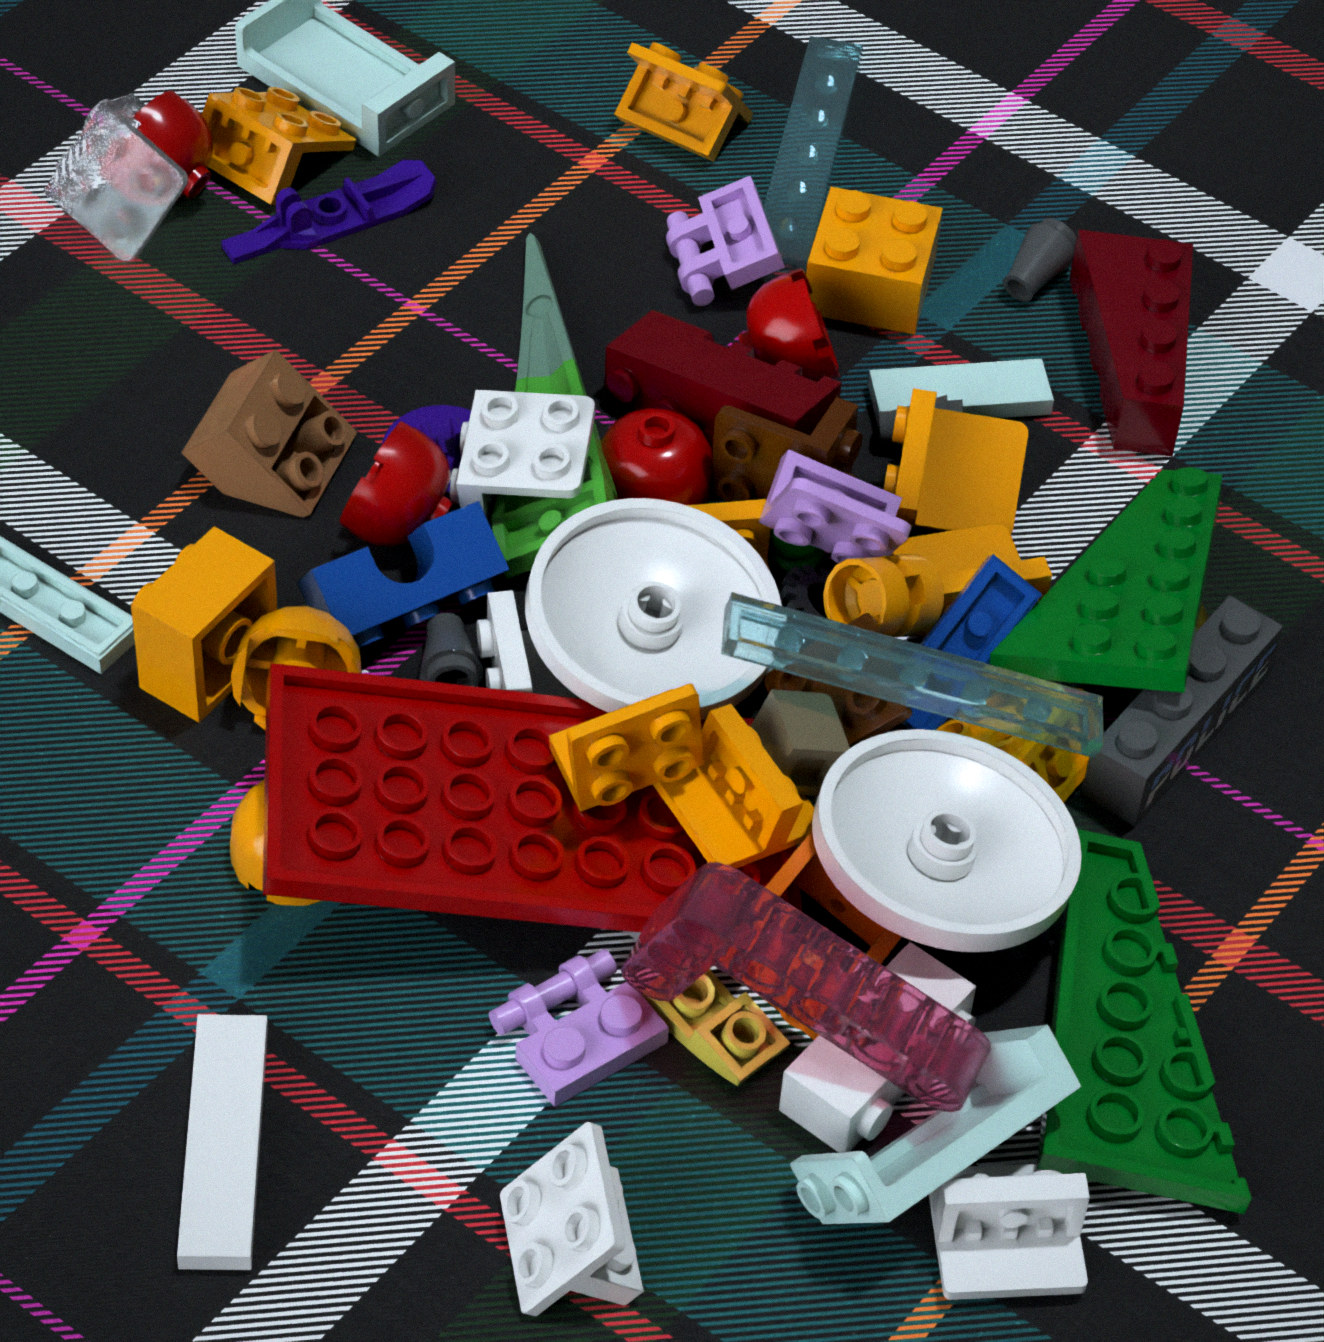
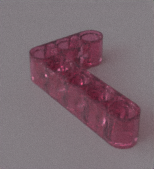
[621,862,991,1112]

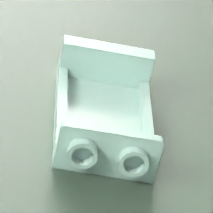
[235,0,455,157]
[790,1025,1082,1224]

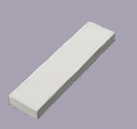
[177,1014,268,1270]

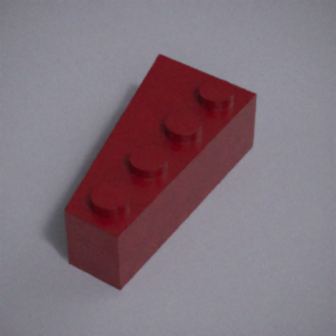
[1069,229,1193,457]
[604,310,842,453]

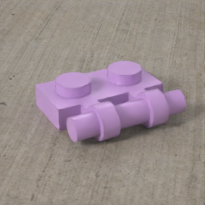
[666,176,785,306]
[489,949,669,1107]

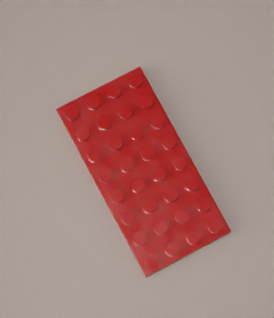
[262,663,805,948]

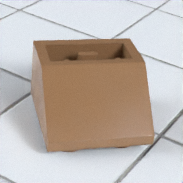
[181,349,357,518]

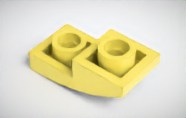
[642,952,790,1086]

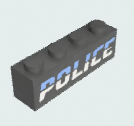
[1081,595,1283,827]

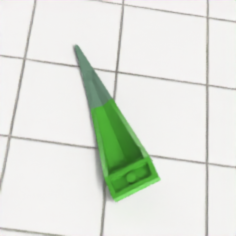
[491,233,618,579]

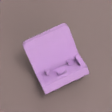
[758,449,911,564]

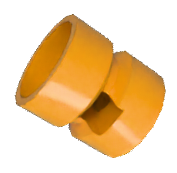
[823,554,944,639]

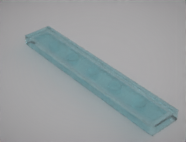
[764,36,863,273]
[721,592,1104,758]

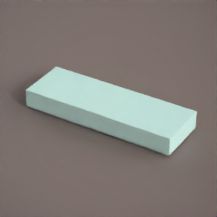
[867,358,1054,427]
[0,536,135,674]

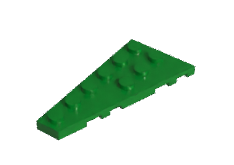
[990,467,1223,693]
[1037,829,1252,1214]

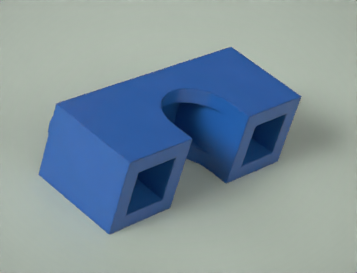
[297,501,510,650]

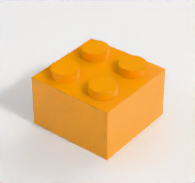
[806,186,943,335]
[131,526,278,723]

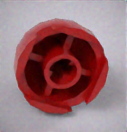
[102,90,213,206]
[738,268,841,382]
[600,408,713,505]
[339,421,454,547]

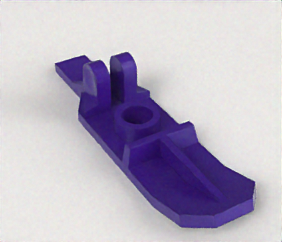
[221,160,437,264]

